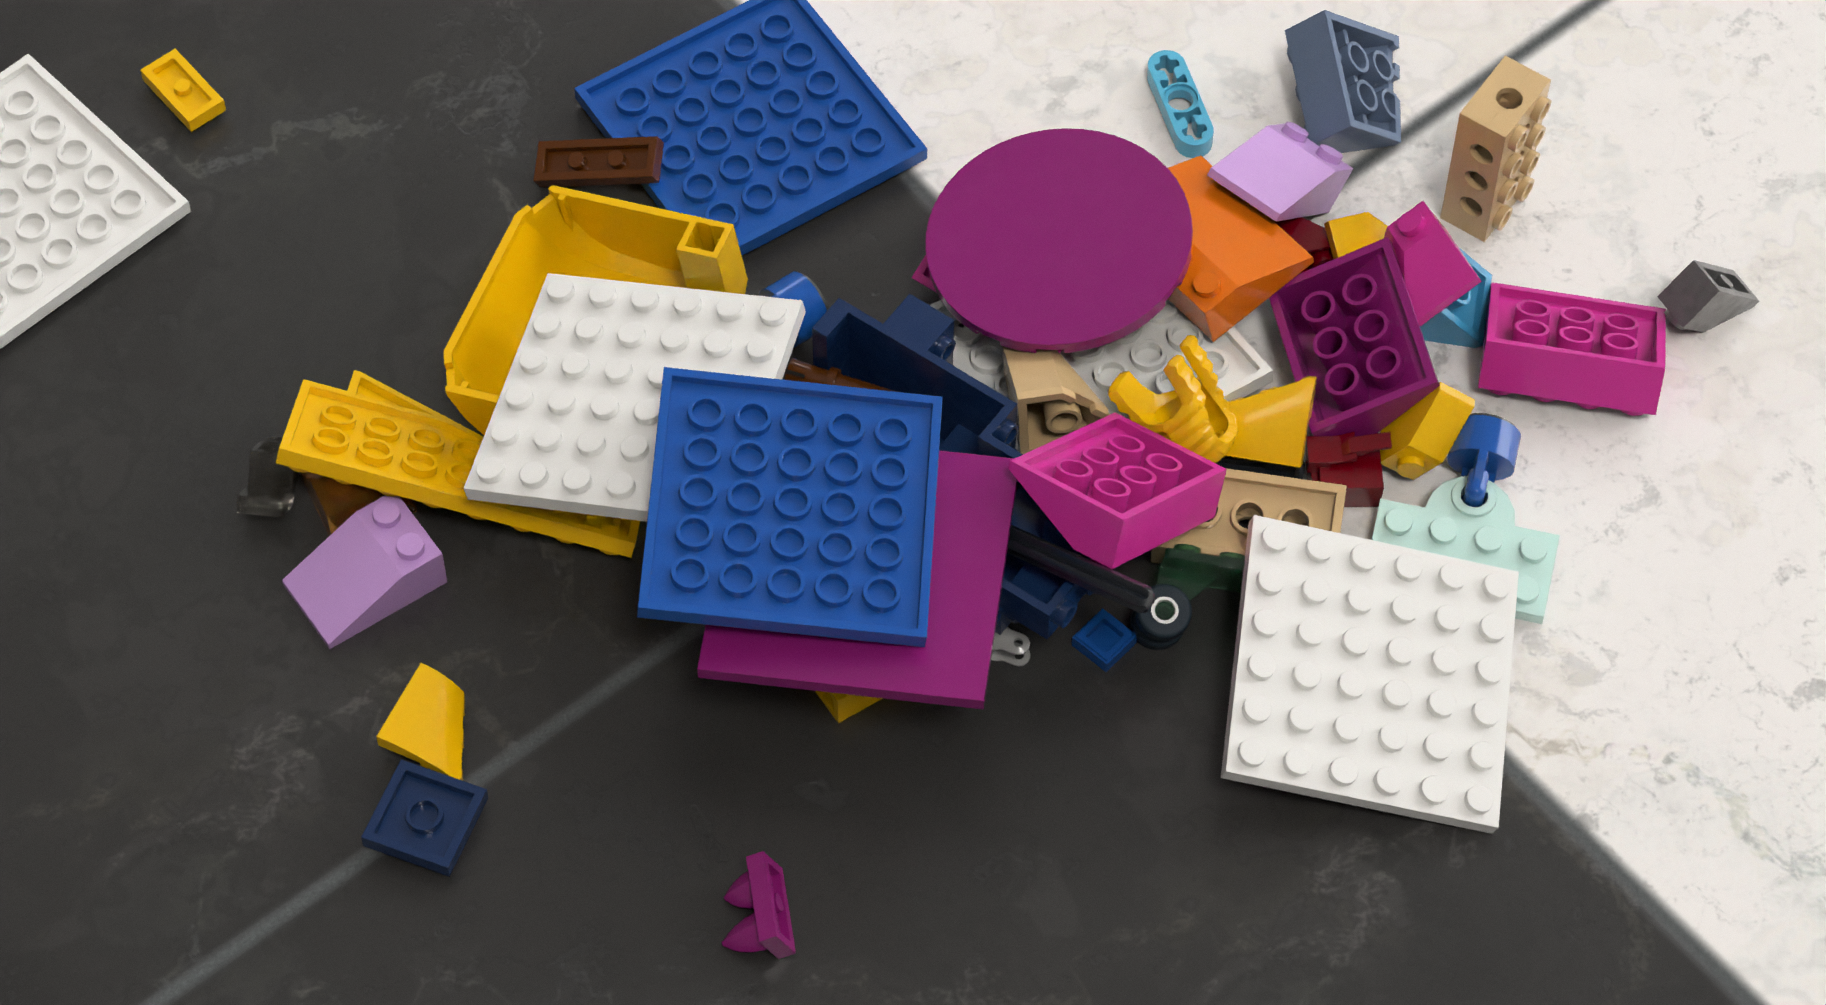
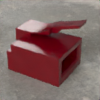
[1304,431,1392,507]

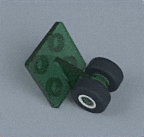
[1130,544,1245,650]

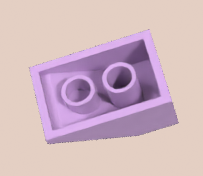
[1207,122,1353,222]
[282,495,447,649]

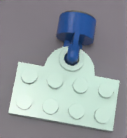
[1372,413,1560,624]

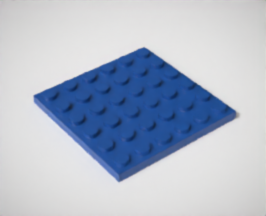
[574,0,928,255]
[637,367,943,647]

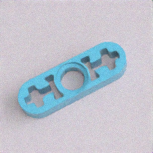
[1147,50,1214,158]

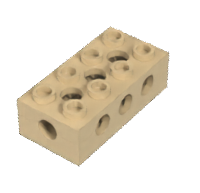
[1440,56,1552,242]
[1151,468,1347,575]

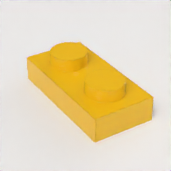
[140,49,226,132]

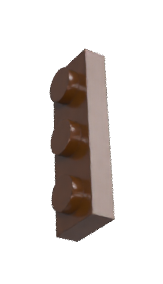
[533,136,664,187]

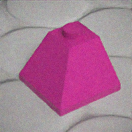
[1384,201,1482,326]

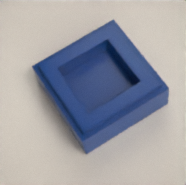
[1072,608,1137,672]

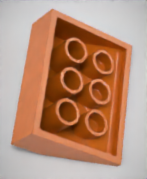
[1168,155,1314,342]

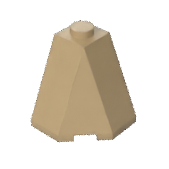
[1003,346,1109,454]

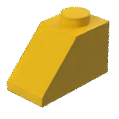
[1380,382,1475,480]

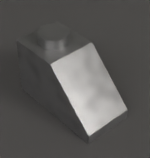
[1657,260,1759,333]

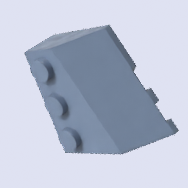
[1284,10,1401,153]

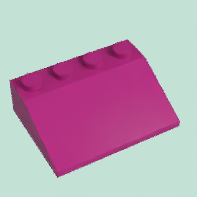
[1478,282,1666,416]
[1008,412,1227,569]

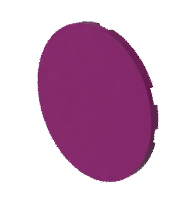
[926,128,1193,353]

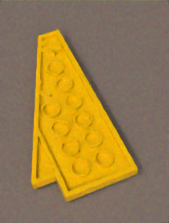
[276,370,640,558]

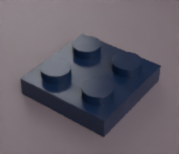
[361,759,488,877]

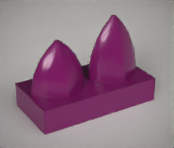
[722,851,796,959]

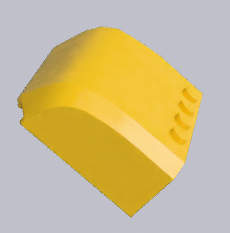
[443,185,748,435]

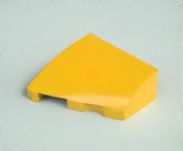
[1225,376,1317,468]
[376,663,465,781]

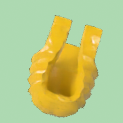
[1108,335,1238,463]

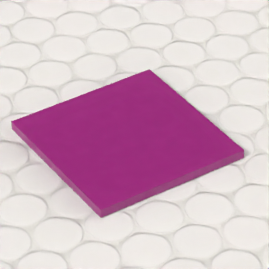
[697,450,1018,710]

